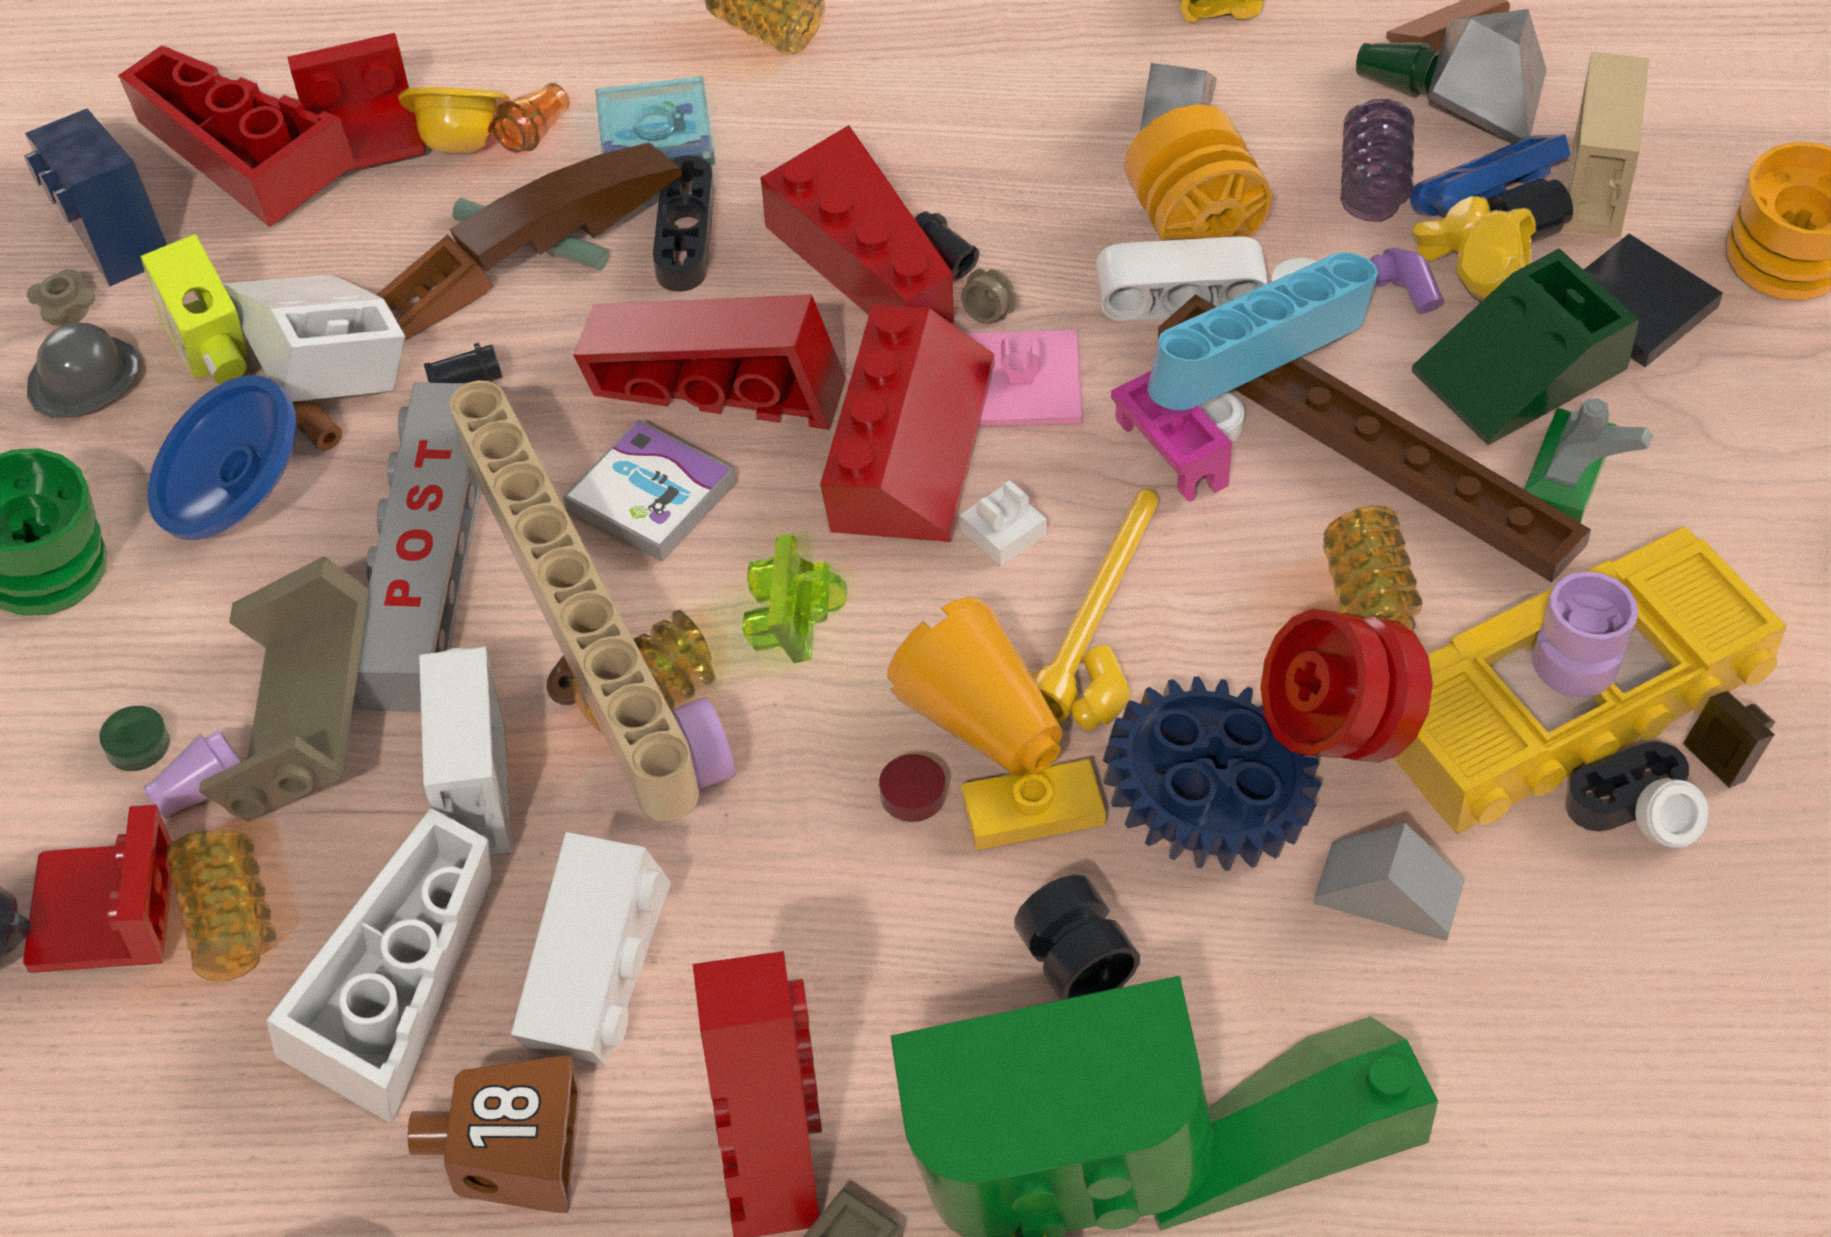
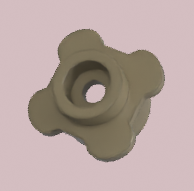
[27,269,95,327]

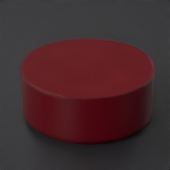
[879,754,946,822]

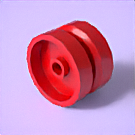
[1260,608,1433,763]

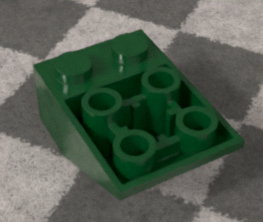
[1411,248,1639,445]

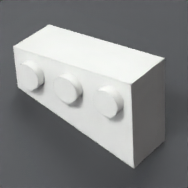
[511,832,671,1066]

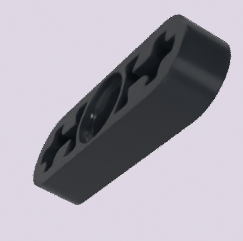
[653,155,715,292]

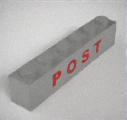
[355,382,481,712]

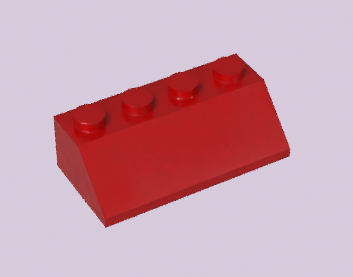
[820,305,995,542]

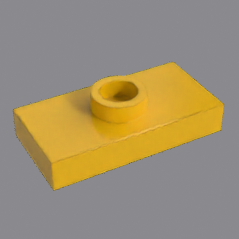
[961,759,1106,851]

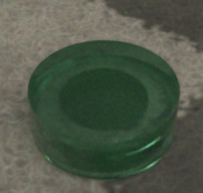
[99,706,170,771]

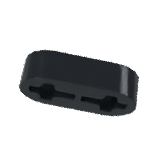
[1565,741,1689,832]

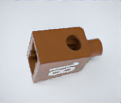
[408,1056,581,1213]

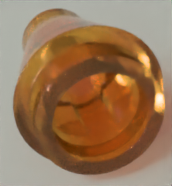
[493,83,570,153]

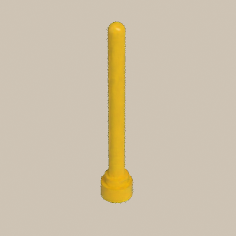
[1031,488,1159,724]

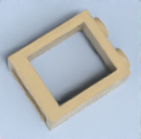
[1563,51,1649,236]

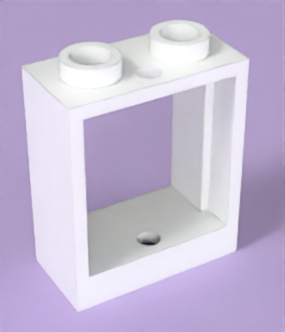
[419,647,512,855]

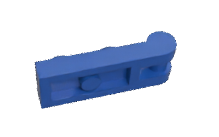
[1410,134,1571,215]

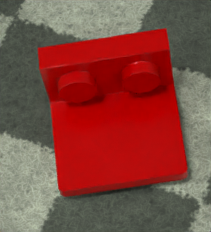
[287,33,426,171]
[23,804,175,973]

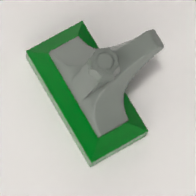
[1524,398,1653,523]

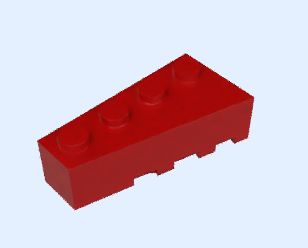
[118,45,356,227]
[760,125,954,324]
[692,951,822,1237]

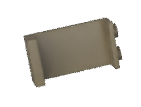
[199,556,369,822]

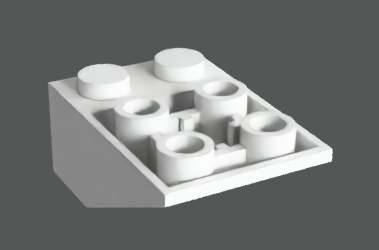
[222,274,405,402]

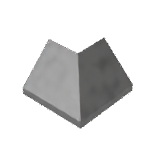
[1427,9,1547,143]

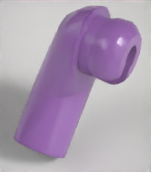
[1369,248,1444,314]

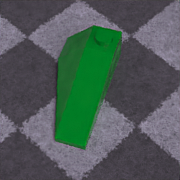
[1153,1017,1438,1231]

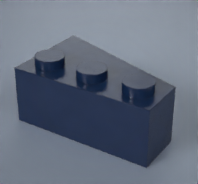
[24,108,167,286]

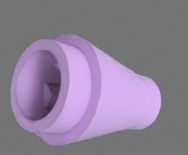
[143,730,241,819]

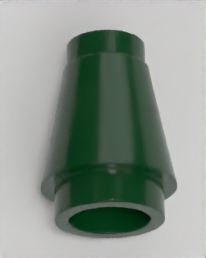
[1356,42,1440,97]

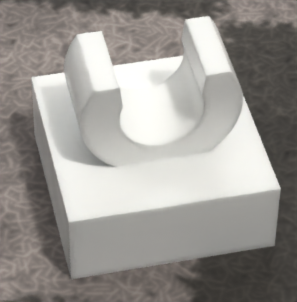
[959,480,1047,567]

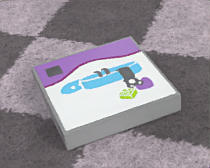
[563,419,736,562]

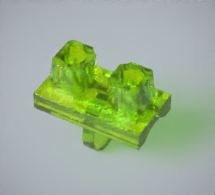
[742,533,848,663]

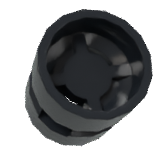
[1014,874,1140,1000]

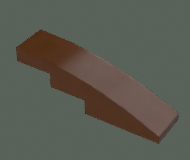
[449,142,683,272]

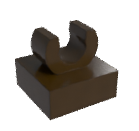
[1683,690,1775,788]

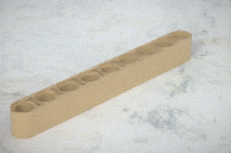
[449,380,699,822]

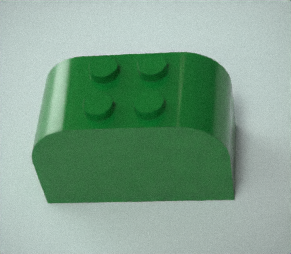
[890,976,1215,1237]

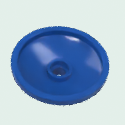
[148,375,296,540]

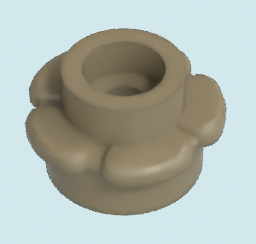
[961,268,1017,324]

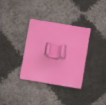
[965,330,1082,426]

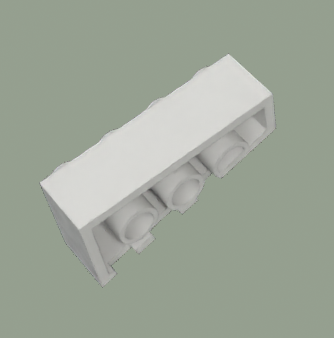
[266,808,492,1124]

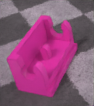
[1111,371,1232,502]

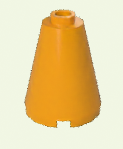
[887,596,1062,775]

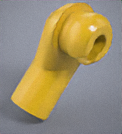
[1071,645,1130,732]

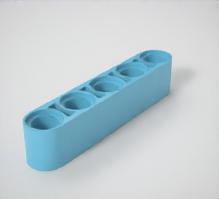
[1147,252,1378,410]

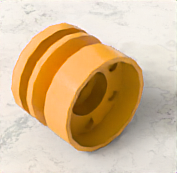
[1124,104,1273,241]
[1726,142,1831,301]

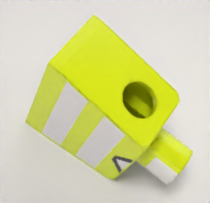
[140,234,248,384]

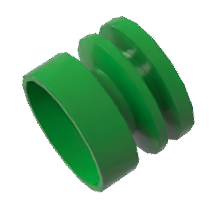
[0,448,107,616]

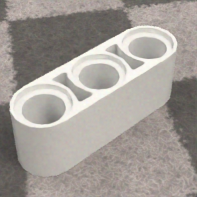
[1096,236,1268,322]

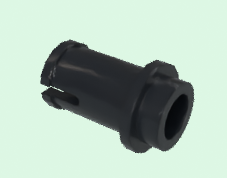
[915,211,980,278]
[424,342,503,384]

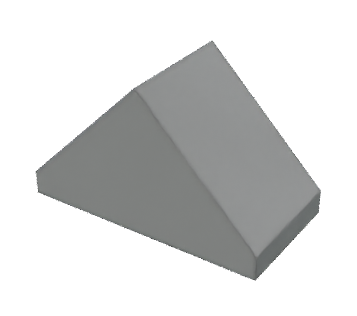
[1314,823,1465,941]

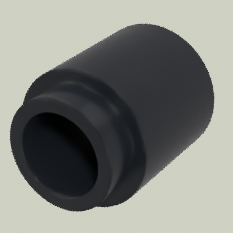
[1487,178,1573,243]

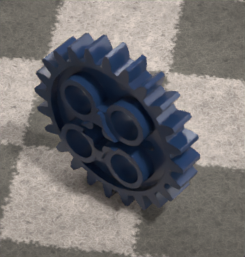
[1103,676,1321,871]

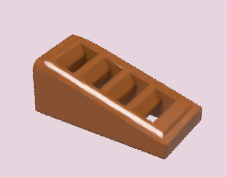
[377,234,494,341]

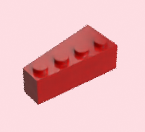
[573,294,846,430]

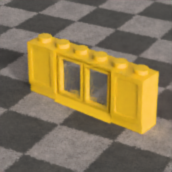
[1393,526,1787,834]

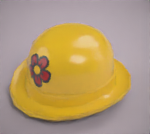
[398,87,511,154]

